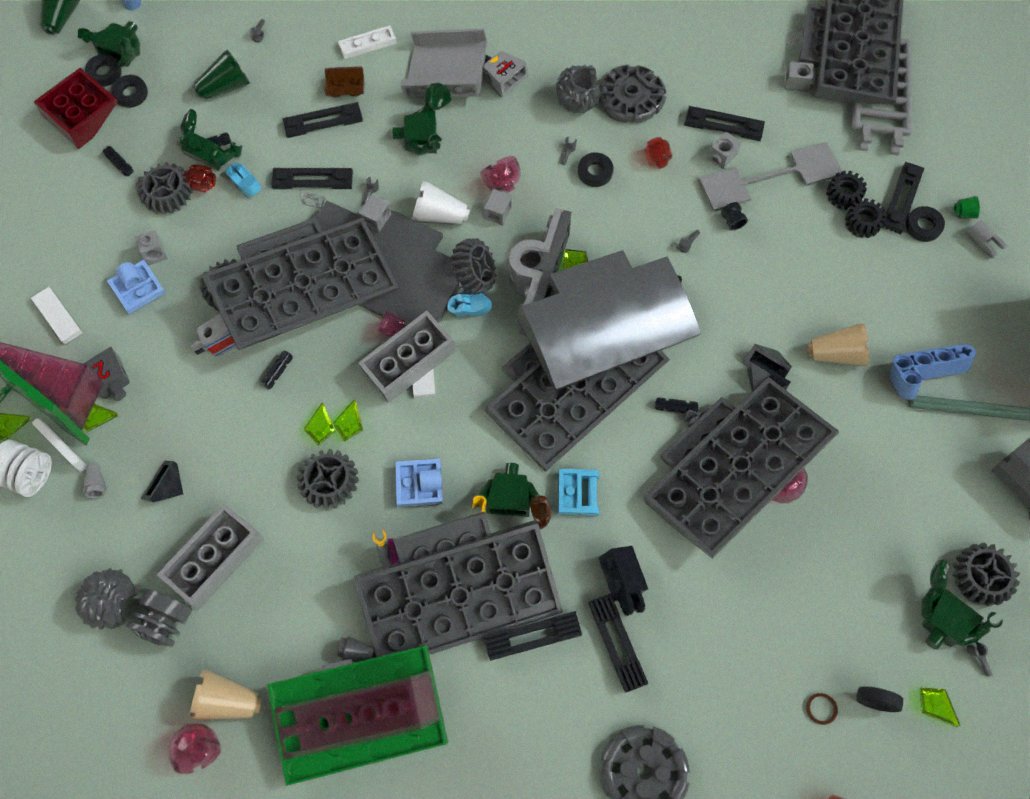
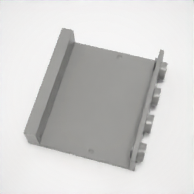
[400,28,488,99]

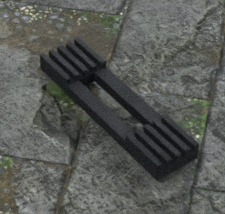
[282,102,363,138]
[684,106,765,141]
[882,161,925,234]
[271,168,353,189]
[588,593,648,693]
[484,611,582,661]

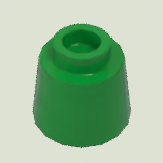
[953,196,980,219]

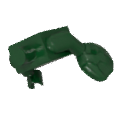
[78,21,140,67]
[393,83,452,156]
[177,109,242,171]
[922,559,1003,650]

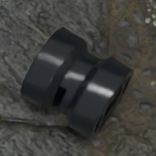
[721,202,748,231]

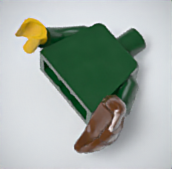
[472,463,551,529]

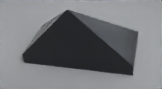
[744,344,792,378]
[747,359,791,392]
[141,460,183,503]

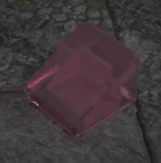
[378,311,405,337]

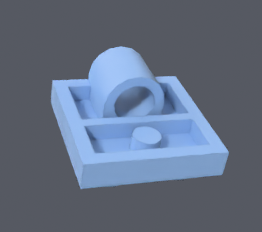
[107,260,166,314]
[395,459,443,507]

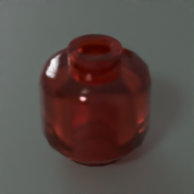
[644,137,673,169]
[184,164,216,192]

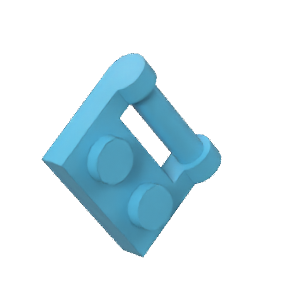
[559,469,600,517]

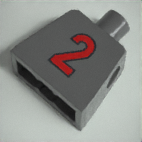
[75,346,130,401]

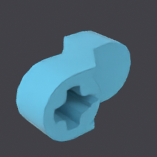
[226,163,261,196]
[447,293,492,317]

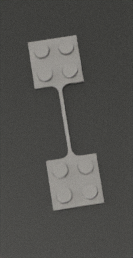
[699,143,842,210]

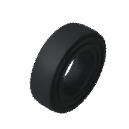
[85,54,122,87]
[111,75,148,108]
[578,152,614,187]
[906,206,945,242]
[856,686,904,713]

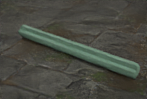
[910,395,1030,421]

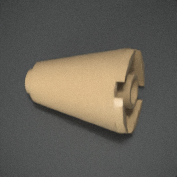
[807,324,869,366]
[190,669,262,720]

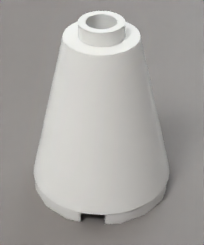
[412,180,470,224]

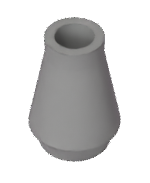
[82,464,107,499]

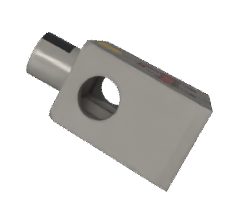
[483,51,528,97]

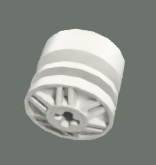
[0,439,52,497]

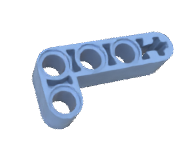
[889,344,976,399]

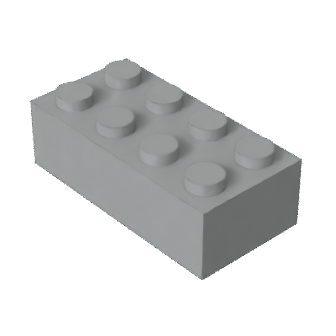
[358,311,457,403]
[157,504,263,610]

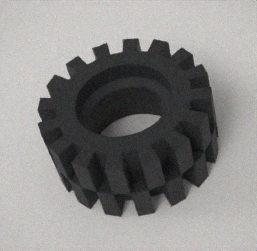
[826,170,867,210]
[845,198,886,238]

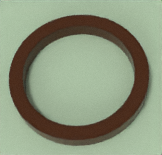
[806,693,838,725]

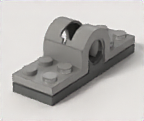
[509,208,572,336]

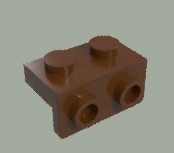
[324,66,365,97]

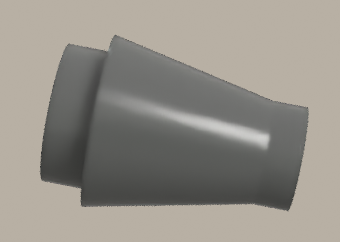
[337,636,374,660]

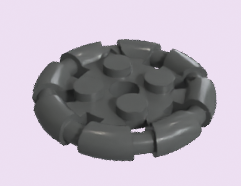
[598,65,666,123]
[600,725,690,799]

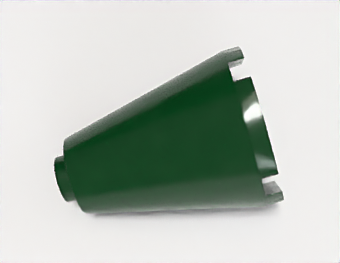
[40,0,80,35]
[194,49,250,99]

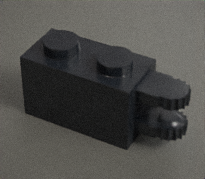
[598,545,648,616]

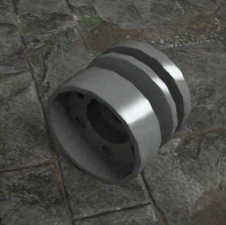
[126,589,192,648]

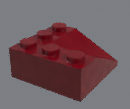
[33,68,118,149]

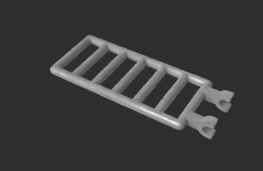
[852,39,911,155]

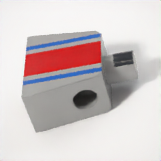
[191,313,237,356]

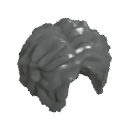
[556,65,601,114]
[75,568,138,629]

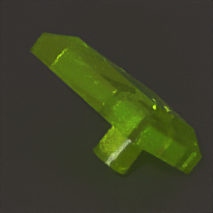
[563,249,588,269]
[333,400,363,442]
[72,402,118,432]
[304,403,335,446]
[0,413,31,441]
[919,688,960,727]

